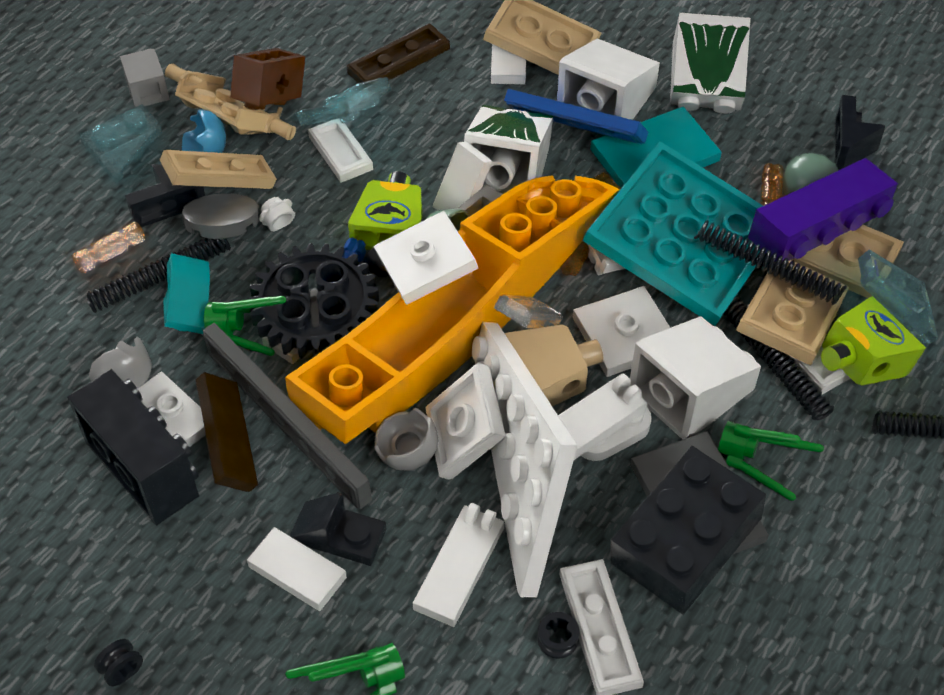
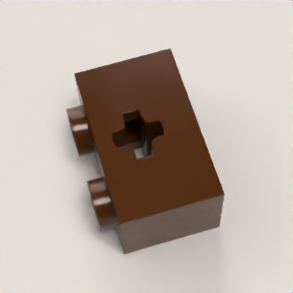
[230,48,306,110]

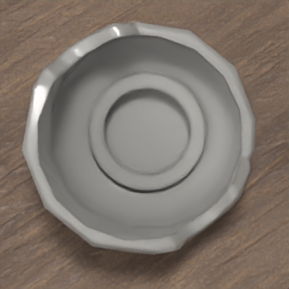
[89,337,152,388]
[374,408,438,471]

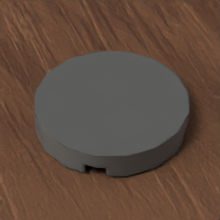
[182,193,259,239]

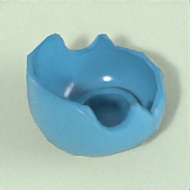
[182,109,226,153]

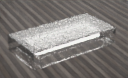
[494,295,563,328]

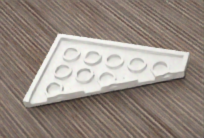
[472,322,578,597]

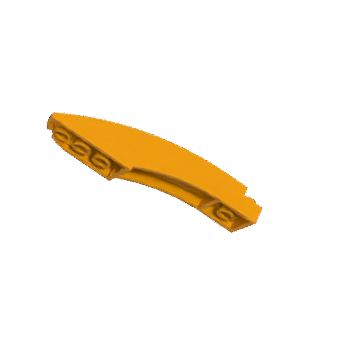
[285,175,620,445]

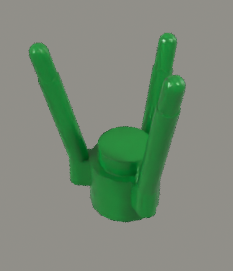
[204,296,286,356]
[718,421,824,501]
[285,643,405,695]

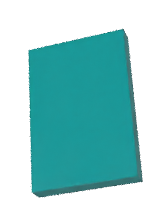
[590,106,722,189]

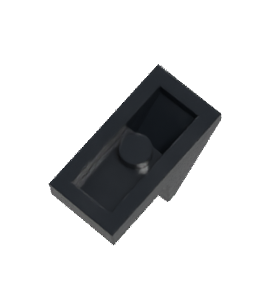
[835,95,885,170]
[125,164,205,229]
[290,492,387,566]

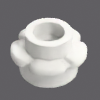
[259,197,295,231]

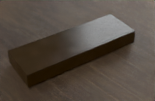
[347,23,450,92]
[196,372,258,492]

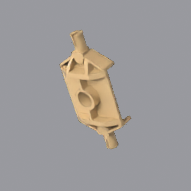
[165,63,296,140]

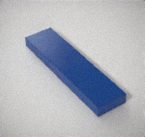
[504,89,649,145]

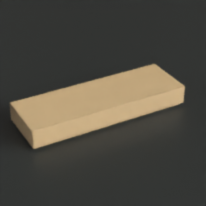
[160,150,277,189]

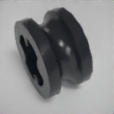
[537,612,580,659]
[94,639,143,687]

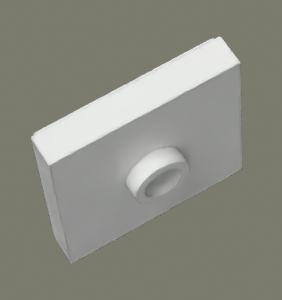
[374,211,479,305]
[573,286,670,377]
[425,363,506,479]

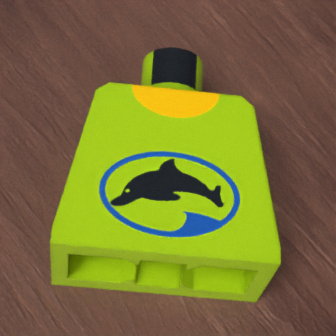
[348,171,422,250]
[821,296,926,386]

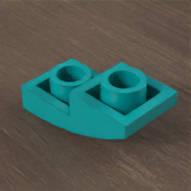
[163,253,210,334]

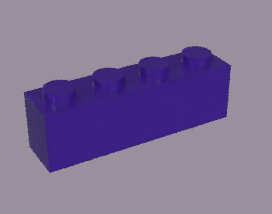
[748,158,898,264]

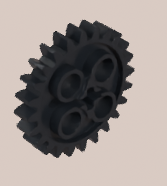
[248,243,379,359]

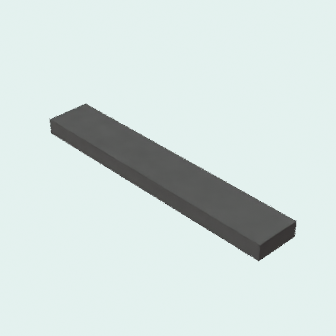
[203,323,372,509]

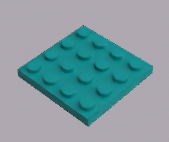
[583,141,765,326]

